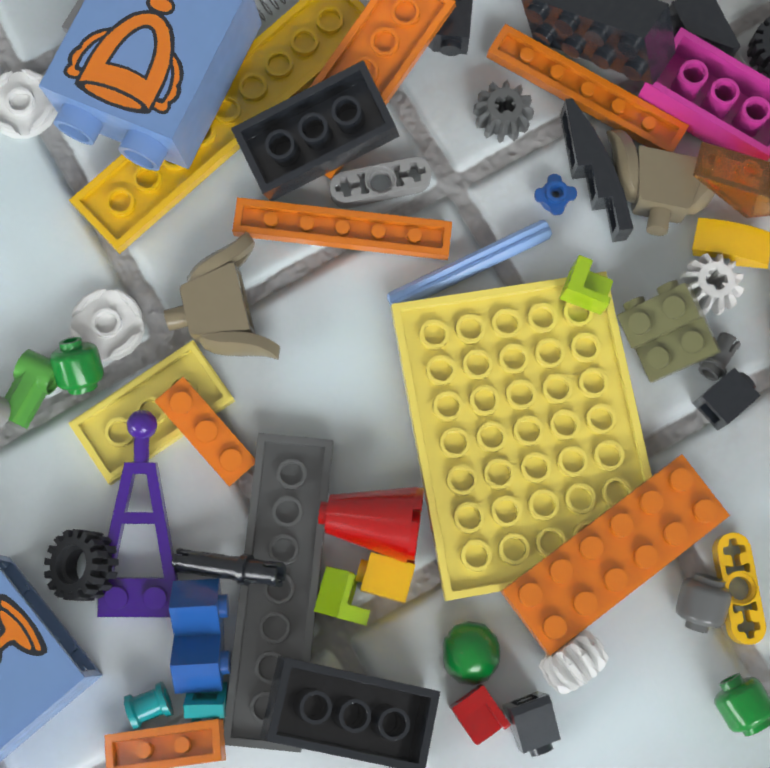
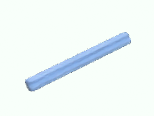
[387,220,552,307]

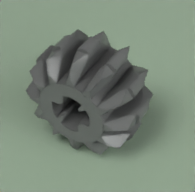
[473,80,534,143]

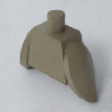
[606,129,737,236]
[164,232,280,360]

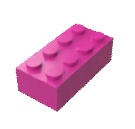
[638,27,770,173]

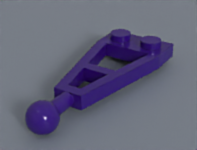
[97,410,178,617]

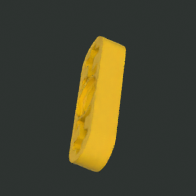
[712,532,766,645]

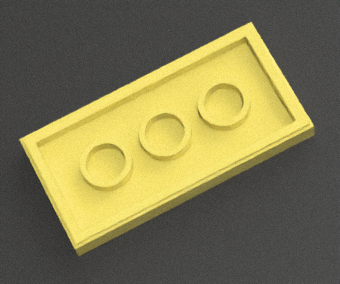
[68,340,235,485]

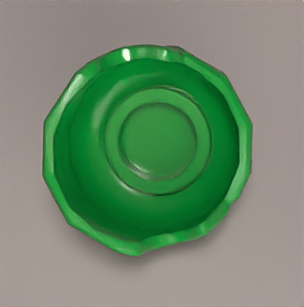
[442,621,501,686]

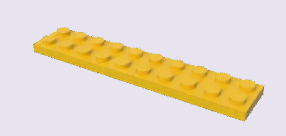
[69,0,366,254]

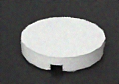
[0,69,57,139]
[70,288,145,361]

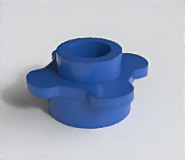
[534,174,577,215]

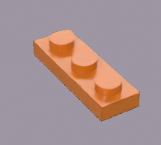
[154,377,255,486]
[104,719,226,768]

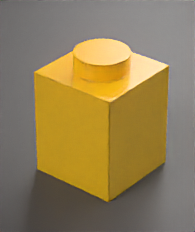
[355,552,415,604]

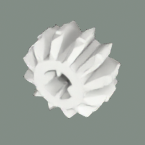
[680,253,744,316]
[539,630,609,694]

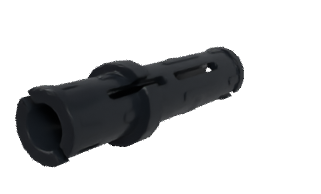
[172,548,286,588]

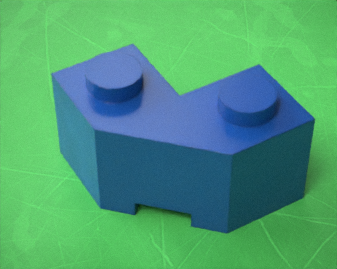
[169,578,231,694]

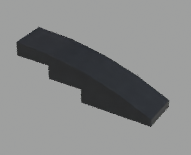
[560,98,634,242]

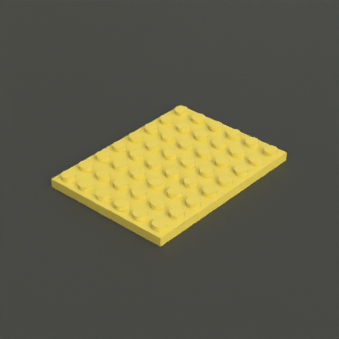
[391,271,652,601]

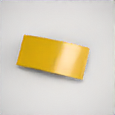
[692,217,770,269]

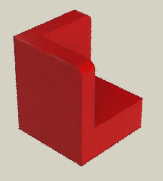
[449,684,511,745]

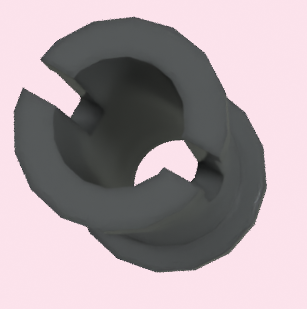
[698,332,741,381]

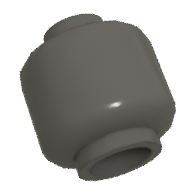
[676,572,732,633]

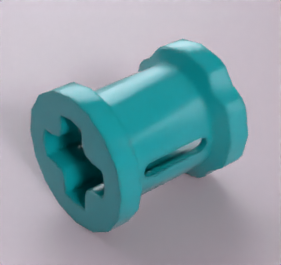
[124,682,174,730]

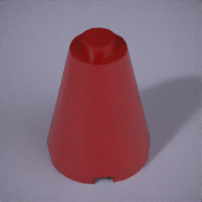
[318,487,424,564]

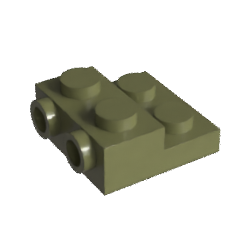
[617,280,721,383]

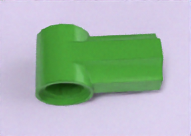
[4,349,58,429]

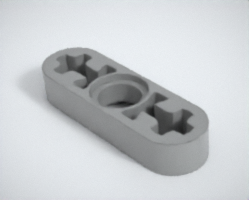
[330,157,432,208]

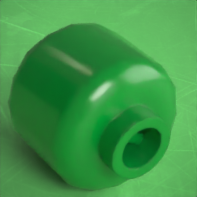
[49,337,104,395]
[714,673,770,737]

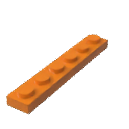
[487,24,689,152]
[232,197,452,260]

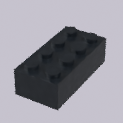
[521,0,676,85]
[231,60,400,201]
[260,656,441,768]

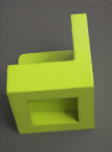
[559,255,613,315]
[314,566,370,626]

